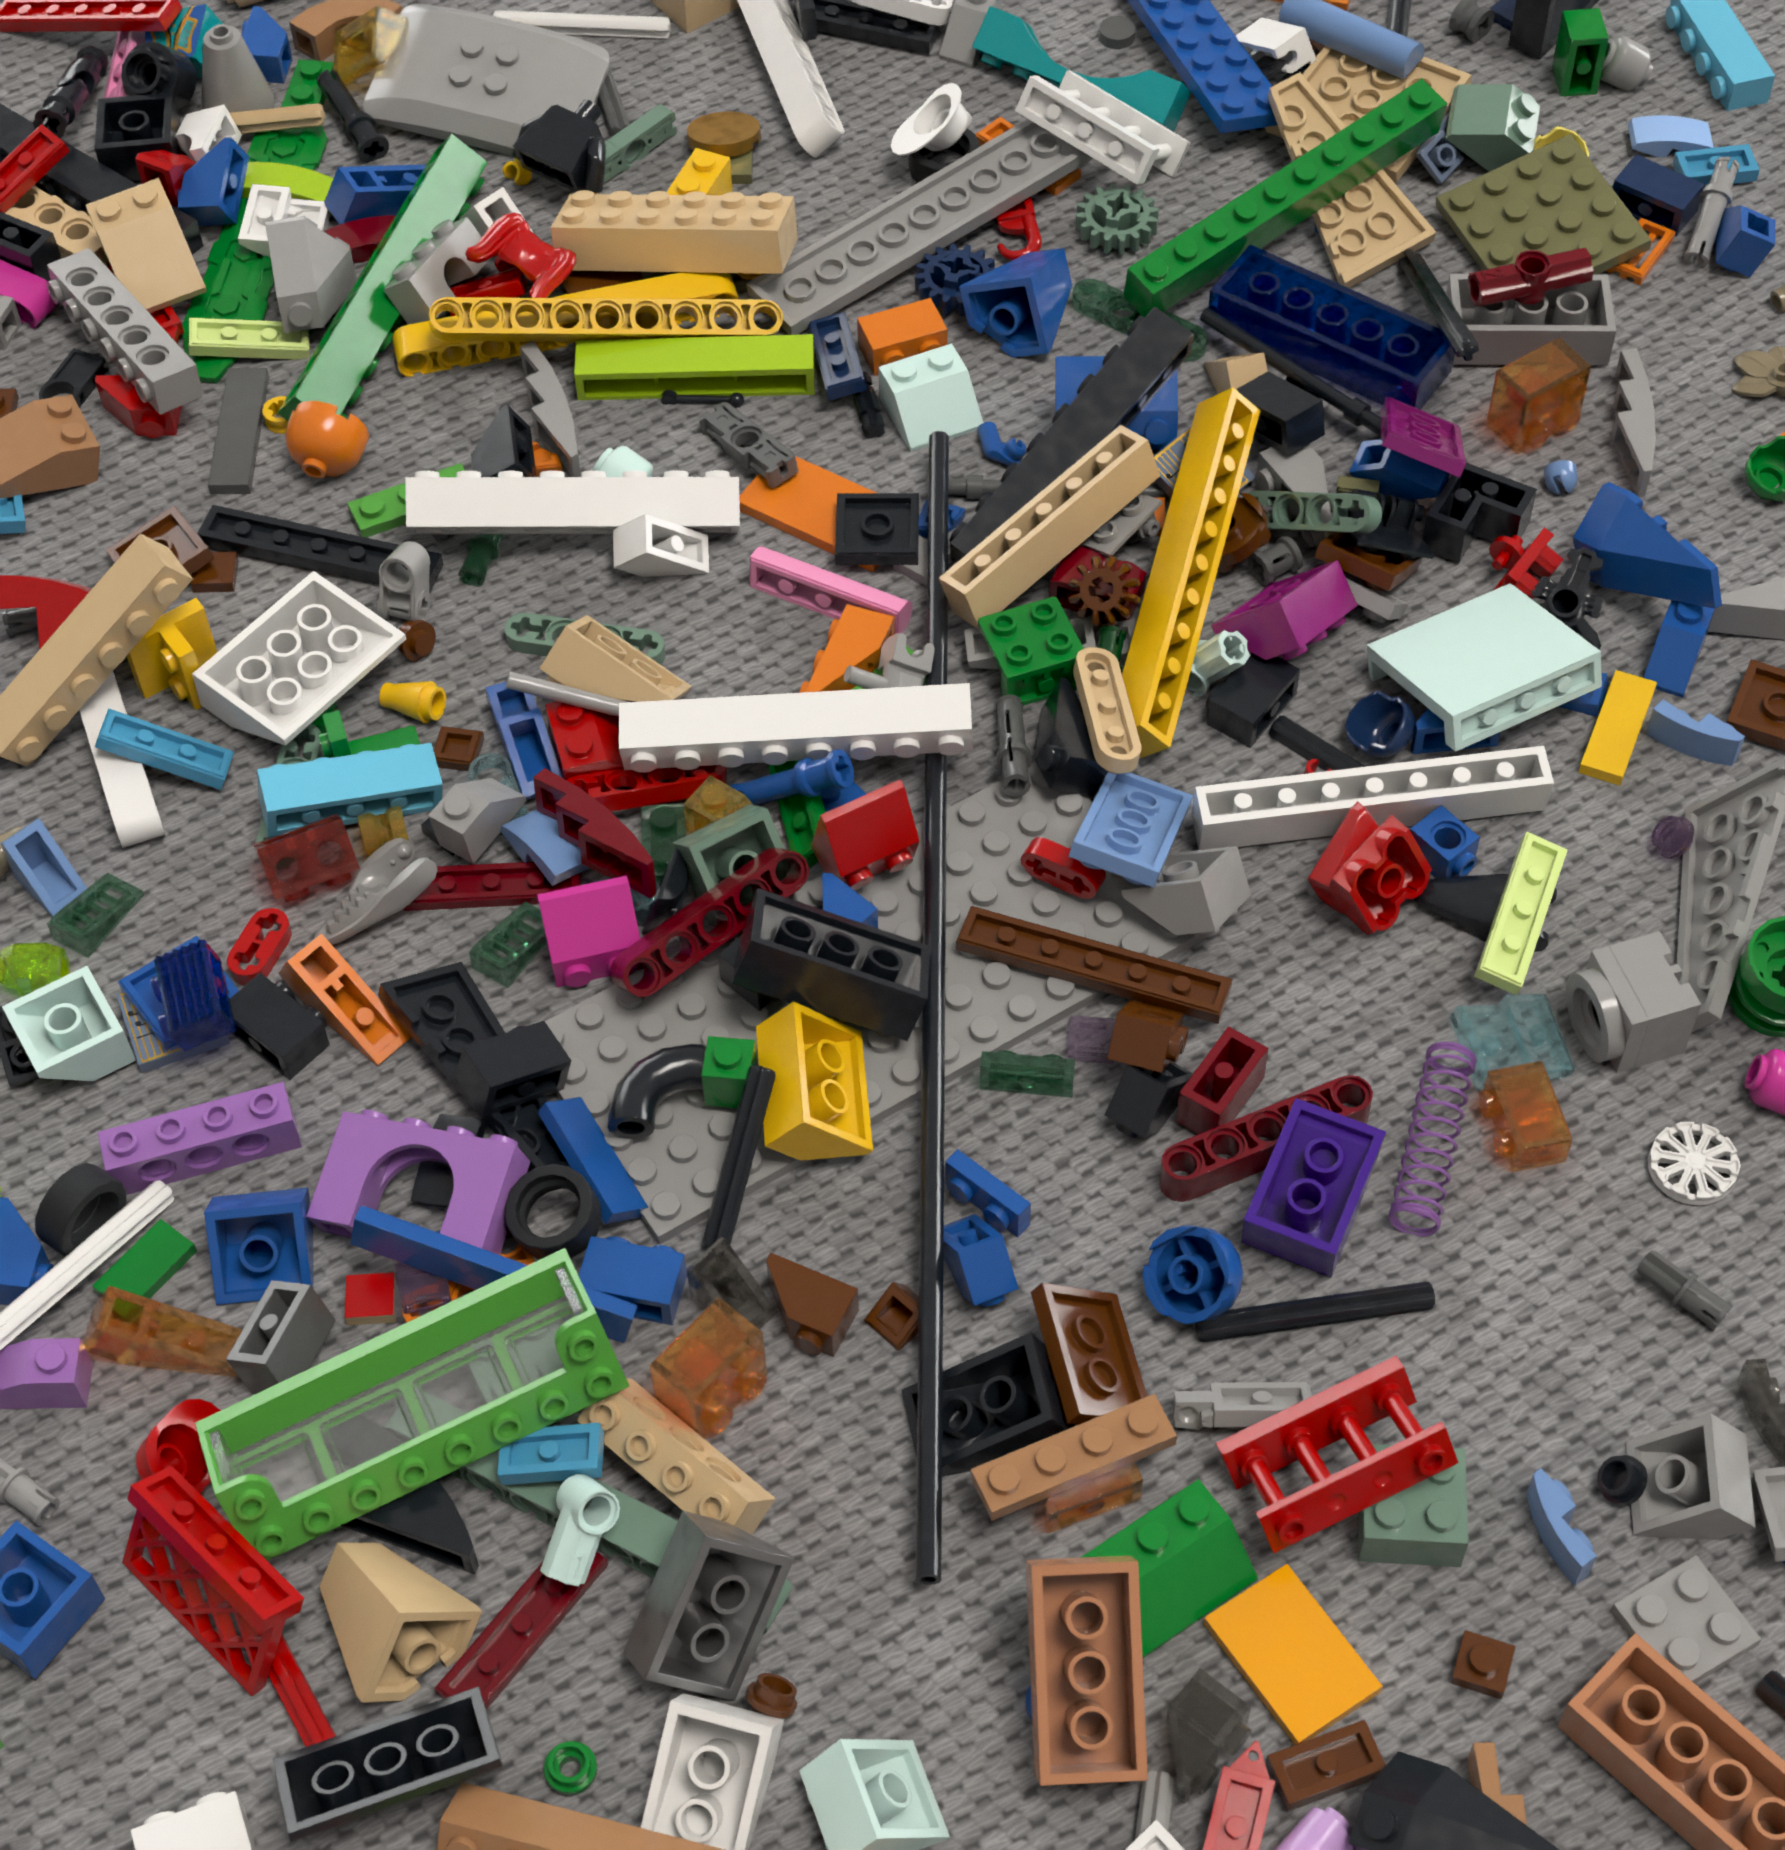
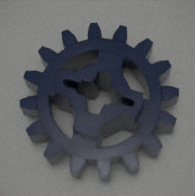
[915,244,995,316]

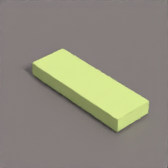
[189,318,309,360]

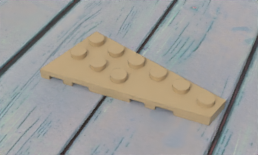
[1267,72,1437,292]

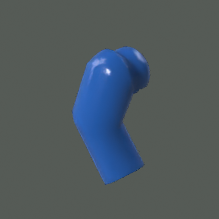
[977,421,1027,466]

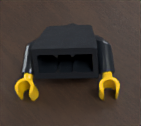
[502,99,606,194]

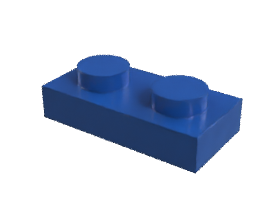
[945,1149,1031,1237]

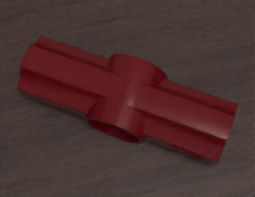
[1467,248,1594,307]

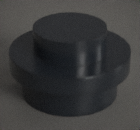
[1597,1455,1648,1506]

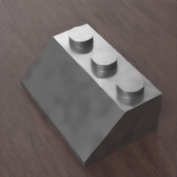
[623,1511,794,1701]

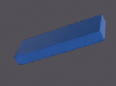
[538,1097,648,1224]

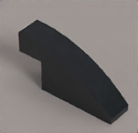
[325,1416,479,1575]

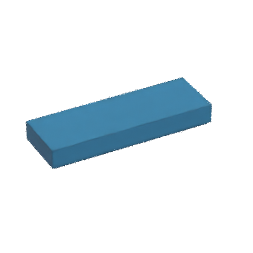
[95,708,234,790]

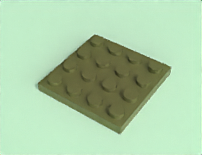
[1436,134,1651,274]

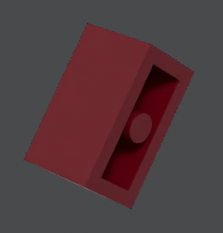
[1176,1026,1269,1134]

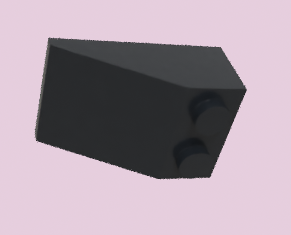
[902,1332,1075,1476]

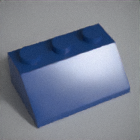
[1055,356,1178,450]

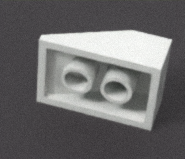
[641,1693,784,1850]

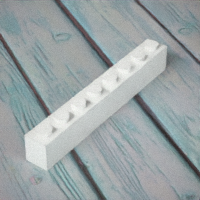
[405,470,740,534]
[619,683,973,772]
[1191,746,1554,850]

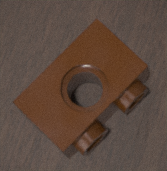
[1107,1000,1189,1073]

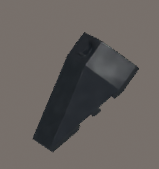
[1348,1751,1559,1850]

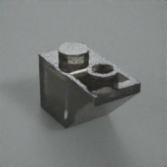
[1165,1668,1252,1804]

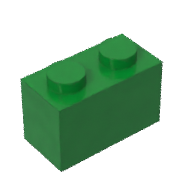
[1552,8,1609,97]

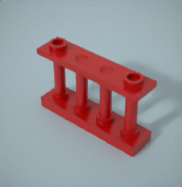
[1215,1355,1458,1553]

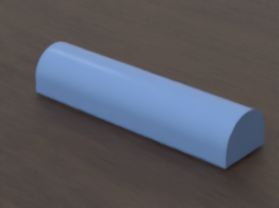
[1279,0,1424,80]

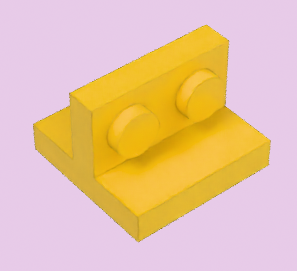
[127,598,217,710]

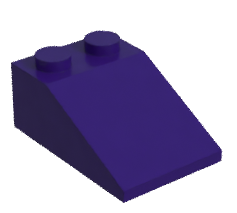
[1241,1098,1386,1277]

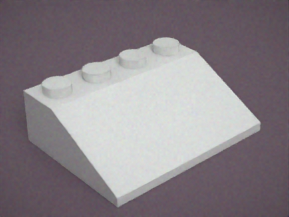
[192,571,406,745]

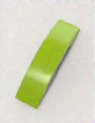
[242,162,333,201]

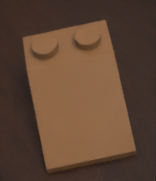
[0,395,100,499]

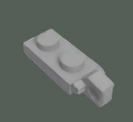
[1173,1382,1312,1430]

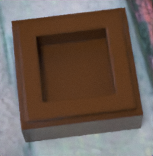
[191,552,239,593]
[434,726,484,772]

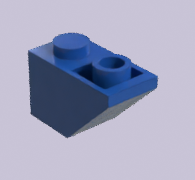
[242,6,293,84]
[1716,205,1776,277]
[1349,439,1450,500]

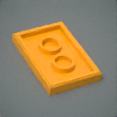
[1203,1564,1383,1745]

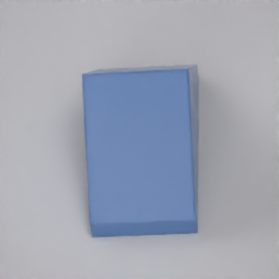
[0,818,90,917]

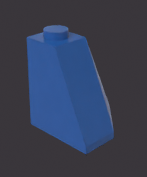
[959,248,1072,358]

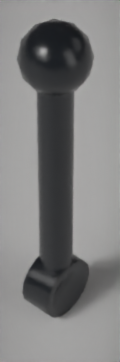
[661,390,745,408]

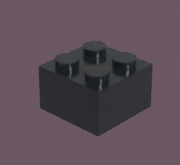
[95,92,181,181]

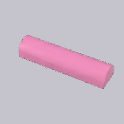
[750,546,912,634]

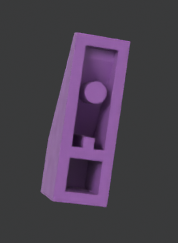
[0,1338,93,1409]

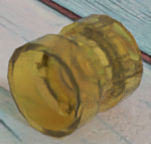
[357,805,409,857]

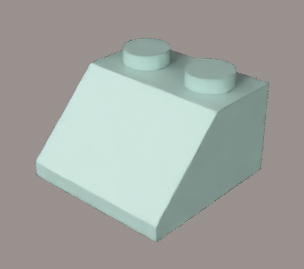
[878,343,983,452]
[2,966,136,1081]
[799,1739,950,1850]

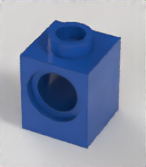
[1410,805,1480,878]

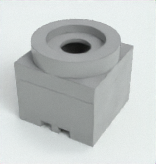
[1566,931,1701,1073]

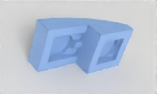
[1628,115,1713,157]

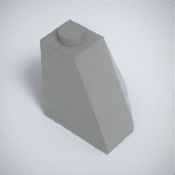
[265,216,357,333]

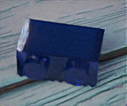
[151,939,237,1052]

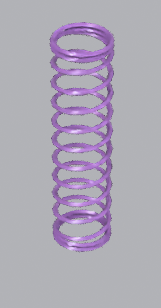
[1388,1041,1477,1236]

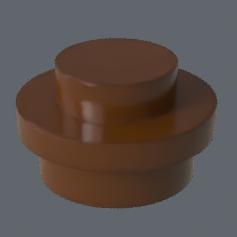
[397,620,436,662]
[745,1673,797,1718]

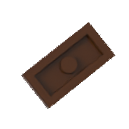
[1266,1719,1386,1811]

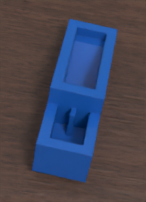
[486,681,563,800]

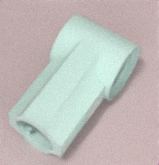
[1186,630,1250,697]
[540,1474,620,1586]

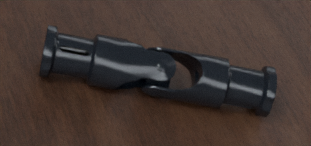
[33,45,109,138]

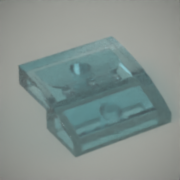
[1450,994,1575,1093]

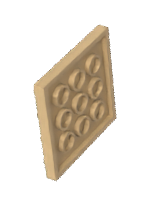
[1266,46,1471,183]

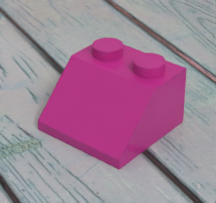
[537,876,644,987]

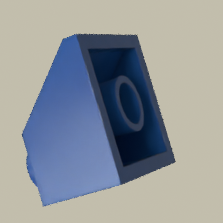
[204,1187,313,1305]

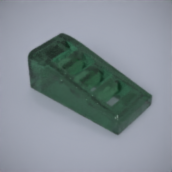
[47,873,144,958]
[469,901,546,988]

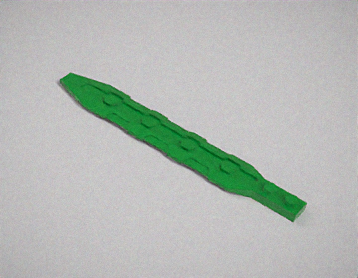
[182,59,336,383]

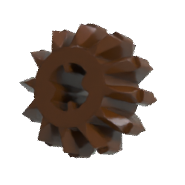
[1068,555,1140,627]

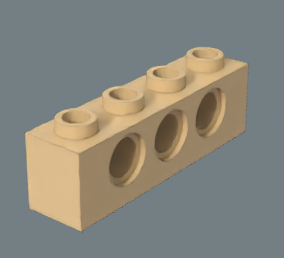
[5,185,109,267]
[577,1378,776,1535]

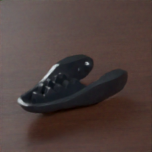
[1414,874,1557,952]

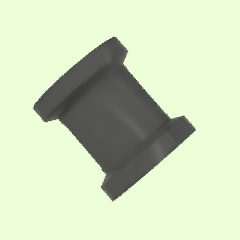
[1247,536,1303,587]

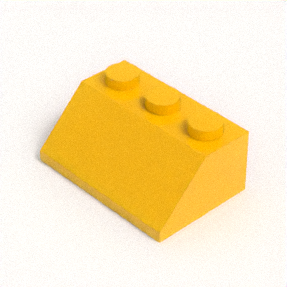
[756,1001,873,1161]

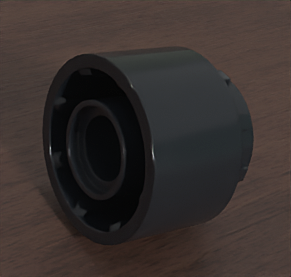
[121,42,197,111]

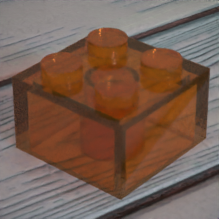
[1486,337,1591,454]
[650,1297,767,1439]

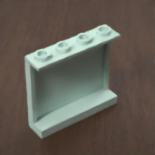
[1367,583,1602,752]

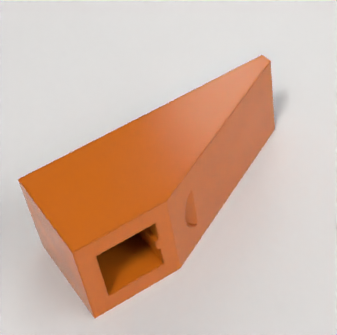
[799,604,895,693]

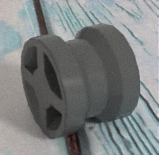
[1449,0,1495,44]

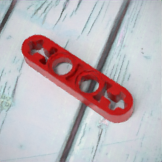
[567,765,727,812]

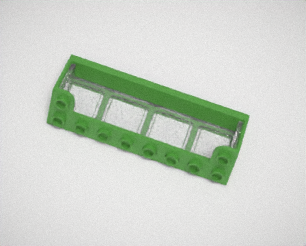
[195,1248,630,1561]

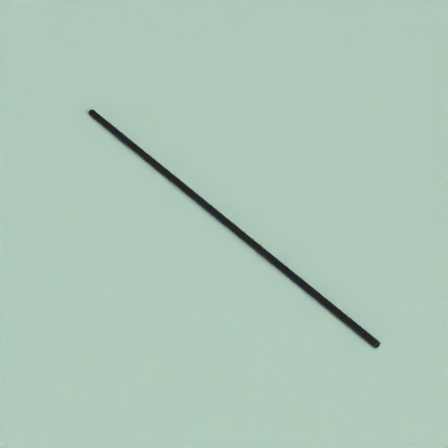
[916,431,949,1585]

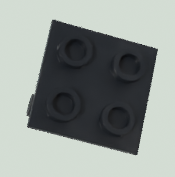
[1345,489,1434,560]

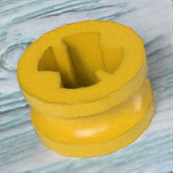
[262,396,288,434]

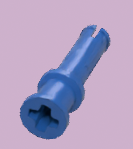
[727,749,854,811]

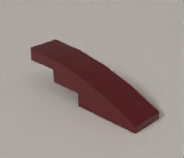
[533,768,657,899]

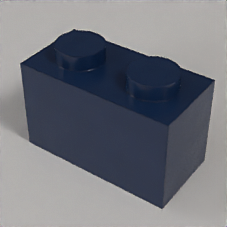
[1612,154,1704,237]

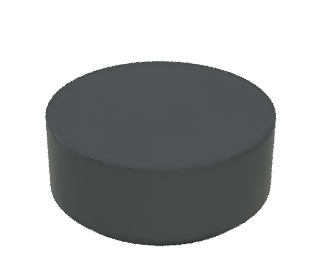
[1099,16,1136,49]

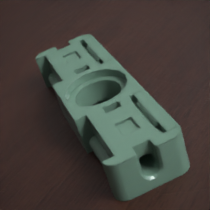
[603,104,677,184]

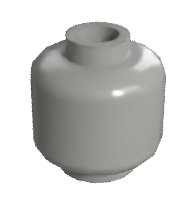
[1600,35,1653,91]

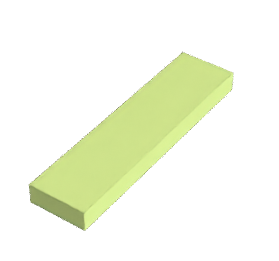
[1474,831,1567,995]

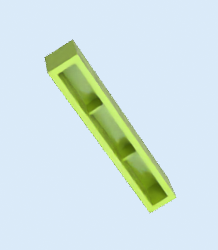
[574,334,815,401]

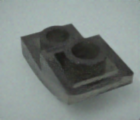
[1737,1359,1785,1467]

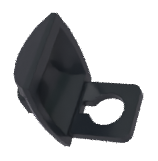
[630,849,689,934]

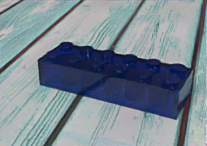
[1209,244,1455,410]

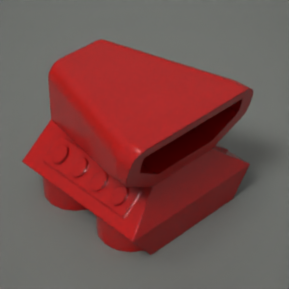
[1307,801,1432,935]

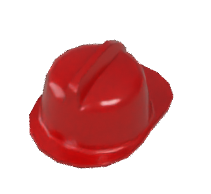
[135,1398,221,1493]

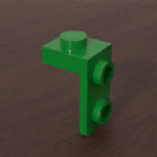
[318,710,420,758]

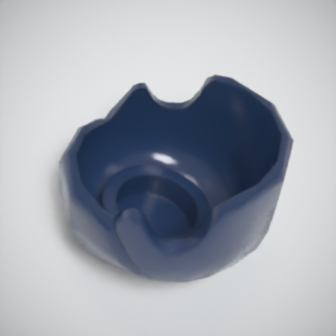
[1344,691,1416,758]

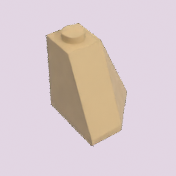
[319,1543,482,1703]

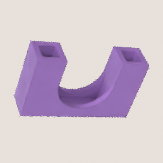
[306,1109,530,1255]

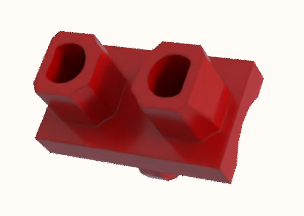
[1489,527,1564,599]

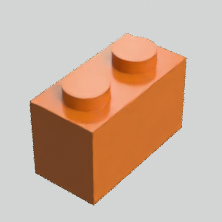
[857,298,948,376]

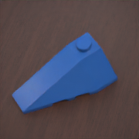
[1573,482,1722,609]

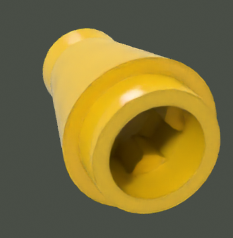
[379,681,446,723]

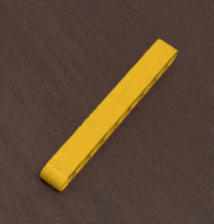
[392,272,739,377]
[429,297,783,342]

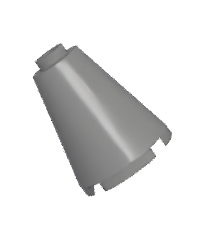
[201,24,275,112]

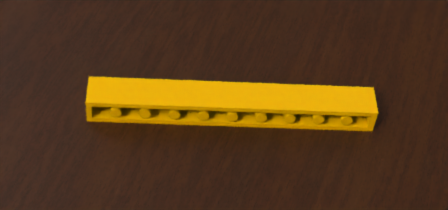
[1122,387,1260,759]

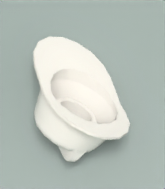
[891,83,972,156]

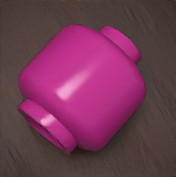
[1744,1049,1785,1116]

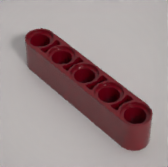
[610,848,809,997]
[1159,1075,1373,1202]

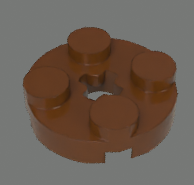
[1217,493,1271,573]

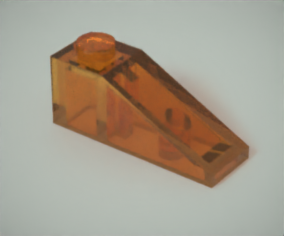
[83,1286,243,1377]

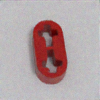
[1020,837,1106,899]
[227,908,292,986]

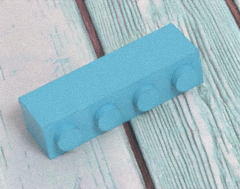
[1665,0,1775,111]
[257,743,443,837]

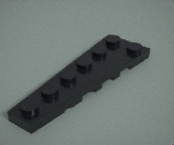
[378,962,570,1172]

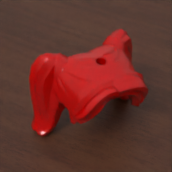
[465,212,576,298]

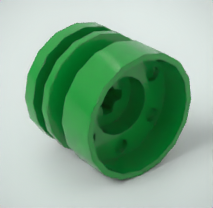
[1728,916,1785,1037]

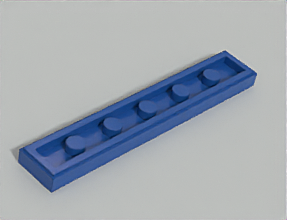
[350,1206,637,1343]

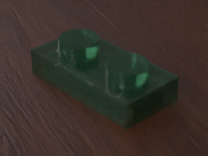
[641,803,687,884]
[980,1050,1075,1098]

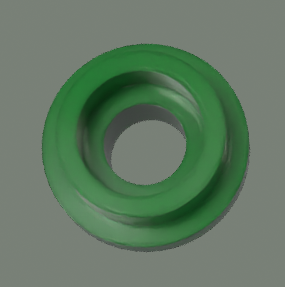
[544,1741,597,1795]

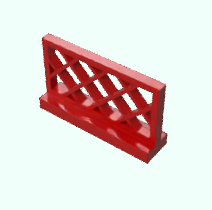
[122,1465,304,1696]

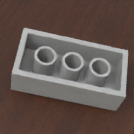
[1446,274,1616,365]

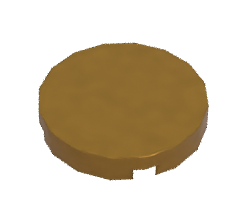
[687,111,761,157]

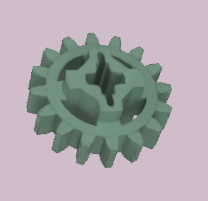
[1076,184,1159,255]

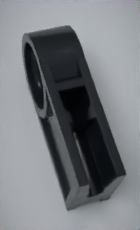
[39,348,109,408]

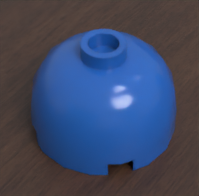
[1142,1225,1243,1324]

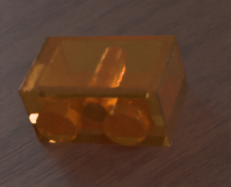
[1479,1061,1573,1172]

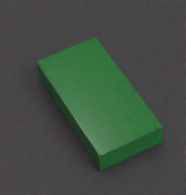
[92,1219,197,1319]

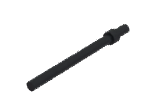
[1200,307,1382,438]

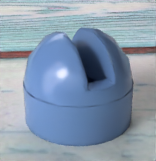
[1544,460,1578,495]

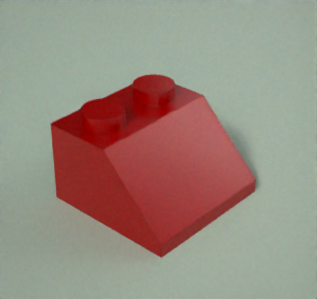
[545,701,624,789]
[811,779,920,890]

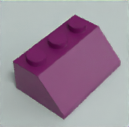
[1211,560,1358,660]

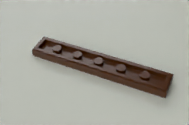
[956,906,1232,1024]

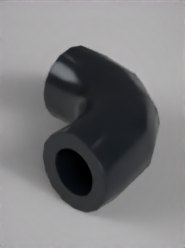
[607,1044,706,1139]

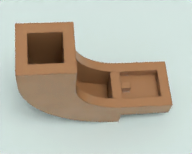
[289,0,403,61]

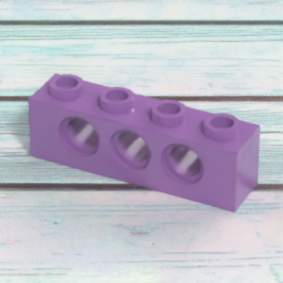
[97,1082,302,1195]

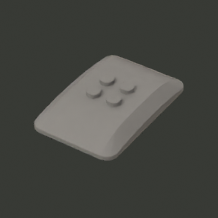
[363,4,610,156]

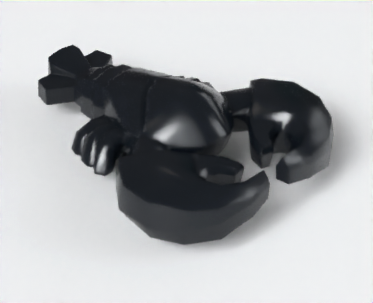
[1532,547,1603,650]

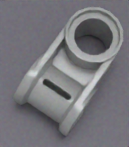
[377,541,431,621]

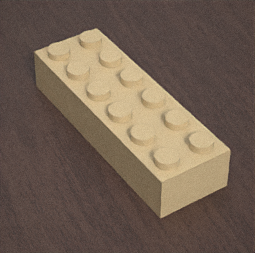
[550,190,798,274]

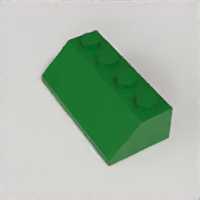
[1080,1479,1258,1658]

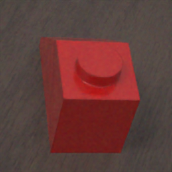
[135,150,196,208]
[95,375,182,438]

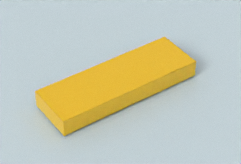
[1578,670,1657,786]

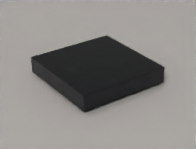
[835,493,919,565]

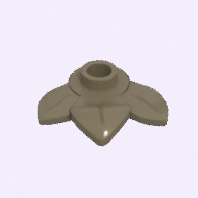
[1732,346,1785,397]

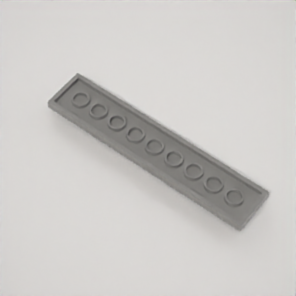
[746,119,1094,335]

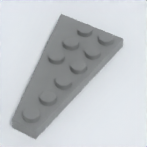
[1677,757,1785,1032]

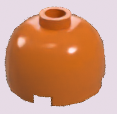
[285,401,370,478]

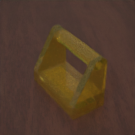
[333,6,407,86]

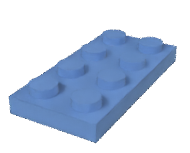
[1068,772,1193,888]

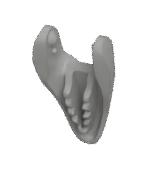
[314,838,438,945]

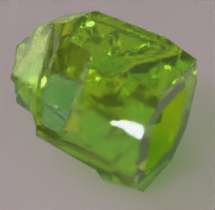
[0,942,70,997]

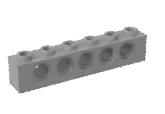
[47,248,203,415]

